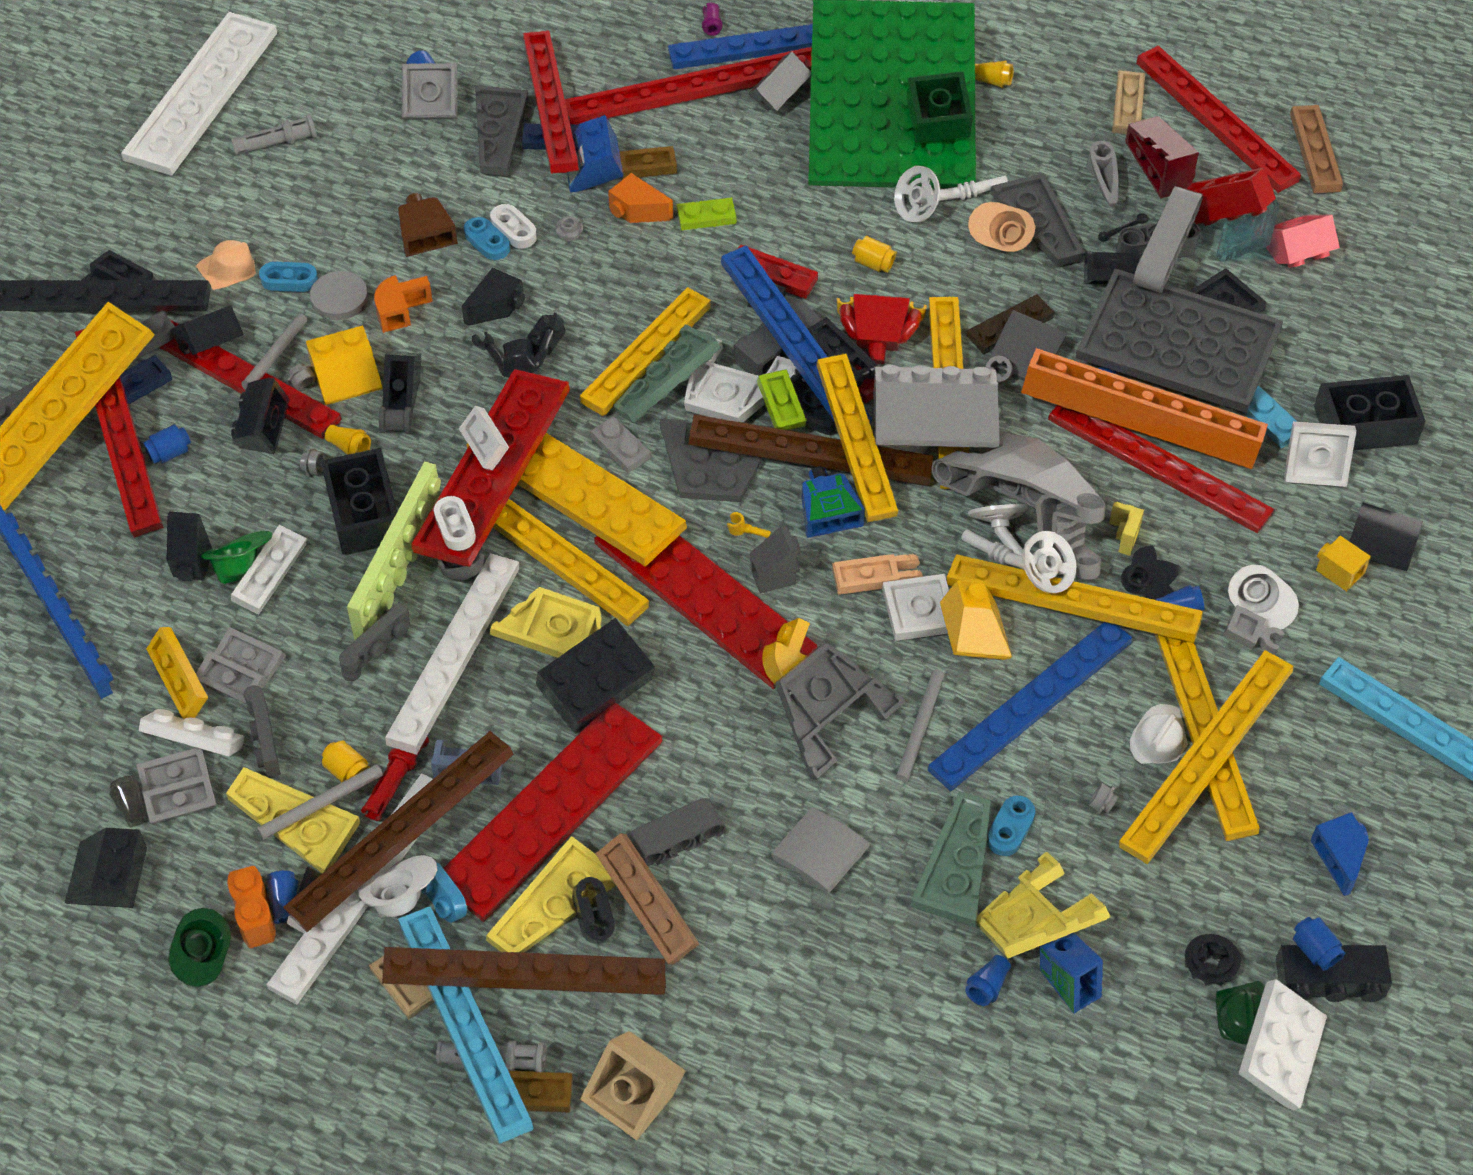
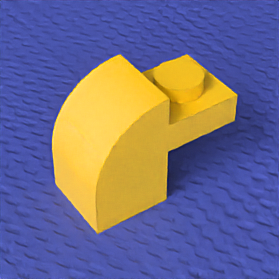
[763,618,810,684]

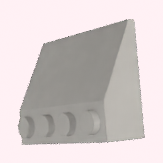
[873,365,999,448]

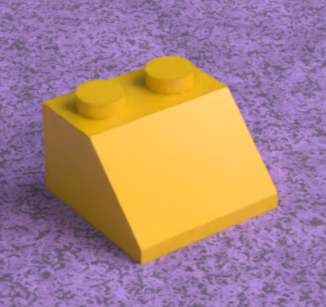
[306,325,383,405]

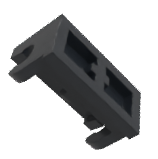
[1084,251,1143,284]
[169,305,244,355]

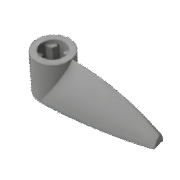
[1086,141,1118,208]

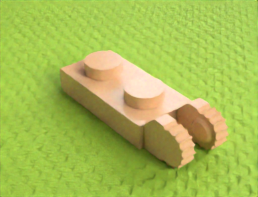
[832,554,923,595]

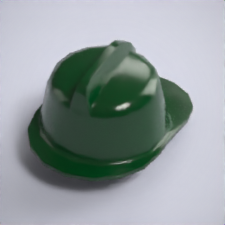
[168,908,231,987]
[1215,981,1265,1045]

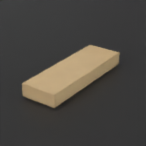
[1112,70,1145,134]

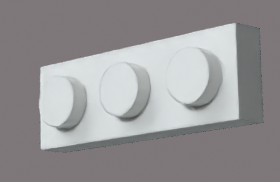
[231,525,307,615]
[139,709,245,756]

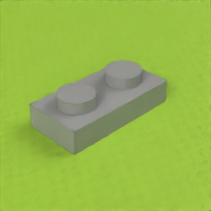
[590,416,651,473]

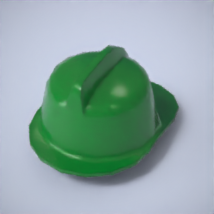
[201,531,273,584]

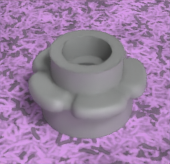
[556,216,583,241]
[287,363,316,390]
[300,448,325,477]
[1088,783,1118,814]

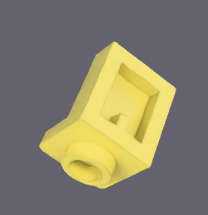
[1109,502,1144,556]

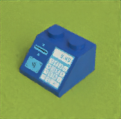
[567,115,623,192]

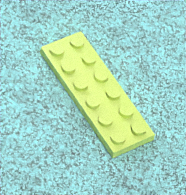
[347,461,441,640]

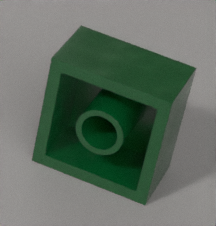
[906,72,973,143]

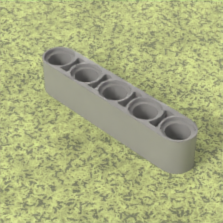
[1133,186,1203,293]

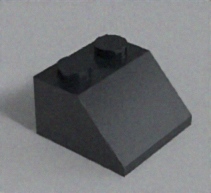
[231,378,290,454]
[65,828,147,908]

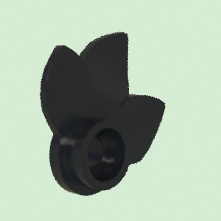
[1121,545,1180,600]

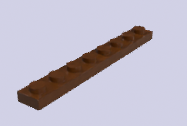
[688,414,933,486]
[283,731,514,932]
[382,947,666,995]

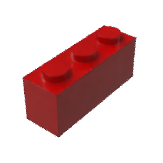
[1187,167,1276,226]

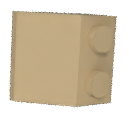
[580,1031,686,1140]

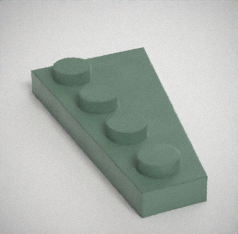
[613,324,721,423]
[911,791,991,928]

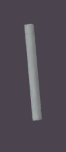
[242,314,307,390]
[896,670,944,782]
[257,764,383,840]

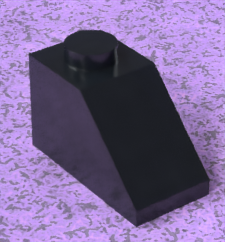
[461,268,525,326]
[382,351,422,413]
[166,511,213,581]

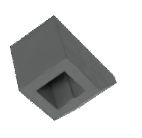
[750,525,800,594]

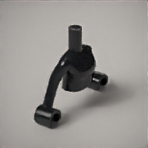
[472,312,564,378]

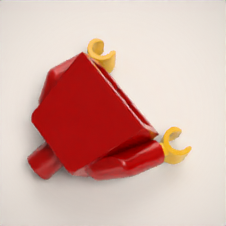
[836,294,927,364]

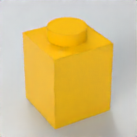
[1316,536,1371,592]

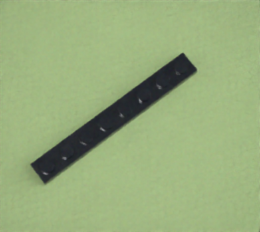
[0,280,211,311]

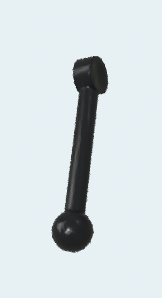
[1098,213,1148,242]

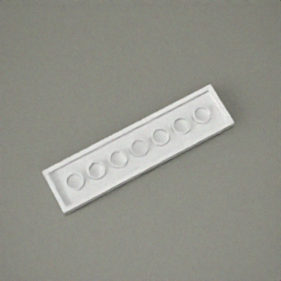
[121,12,277,176]

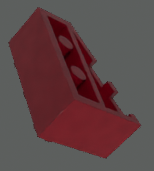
[1125,116,1199,199]

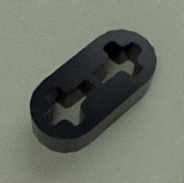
[572,877,615,944]

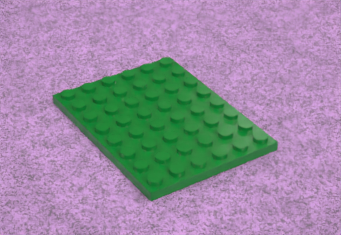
[808,0,976,189]

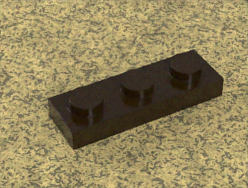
[966,294,1055,355]

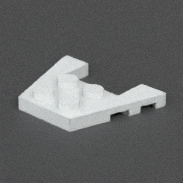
[684,339,799,423]

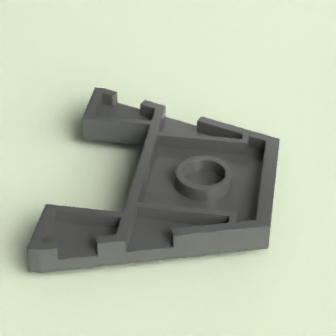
[660,419,774,502]
[775,643,906,779]

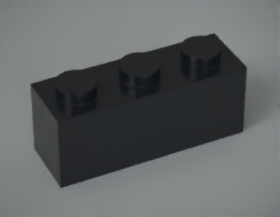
[1275,945,1392,1002]

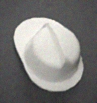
[1228,564,1299,629]
[1130,704,1188,764]
[359,855,437,917]

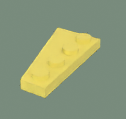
[226,767,360,873]
[486,836,616,953]

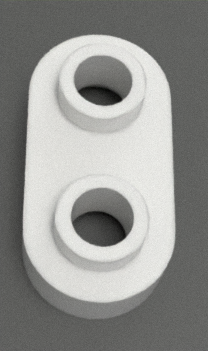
[490,204,537,249]
[434,496,476,551]

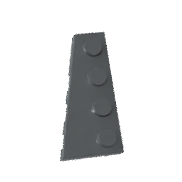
[475,85,529,176]
[990,173,1084,267]

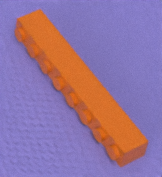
[1021,348,1268,469]

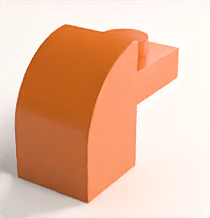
[374,275,433,333]

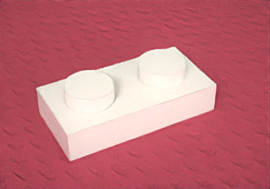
[459,406,509,470]

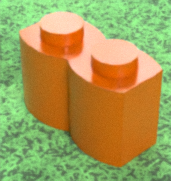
[227,865,276,948]

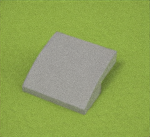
[196,627,286,705]
[136,748,217,825]
[771,807,869,893]

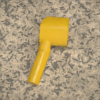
[727,512,771,538]

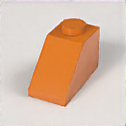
[608,173,673,223]

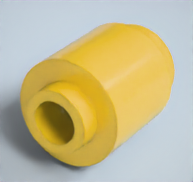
[852,236,897,273]
[322,740,370,782]

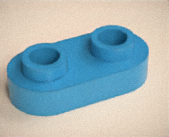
[464,217,510,260]
[259,262,318,292]
[987,796,1035,856]
[421,862,467,923]

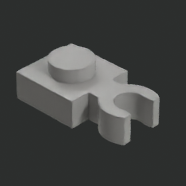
[1223,605,1285,654]

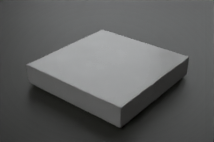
[402,63,457,119]

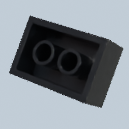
[1314,375,1426,451]
[320,448,397,555]
[536,618,655,734]

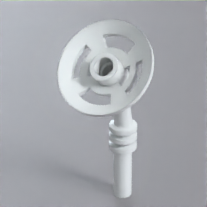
[894,166,1008,223]
[968,504,1030,570]
[961,529,1076,593]

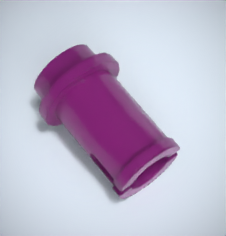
[702,2,723,36]

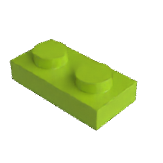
[677,197,737,231]
[757,369,806,430]

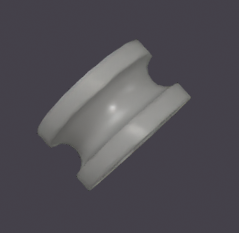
[986,355,1014,383]

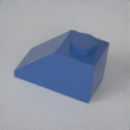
[1310,812,1369,896]

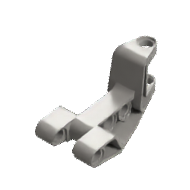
[932,432,1105,580]

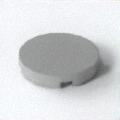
[310,271,368,320]

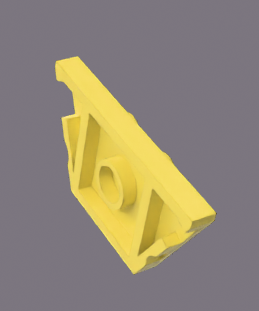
[490,587,602,658]

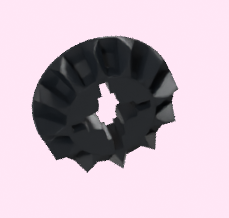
[1184,934,1241,986]

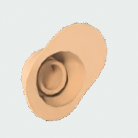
[968,202,1036,252]
[196,240,256,290]

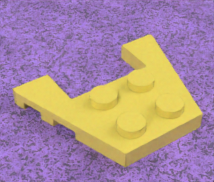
[977,852,1110,958]

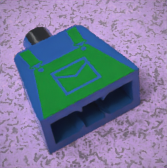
[801,466,865,538]
[1038,933,1103,1014]

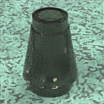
[109,775,148,828]

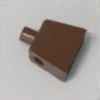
[398,193,458,257]

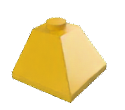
[940,580,1012,660]

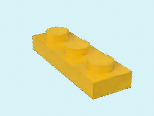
[146,627,208,719]

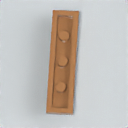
[1290,105,1343,194]
[595,833,699,965]

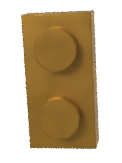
[619,146,677,179]
[508,1071,573,1113]

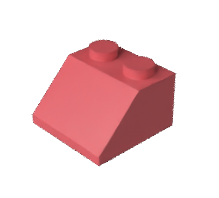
[1255,214,1340,268]

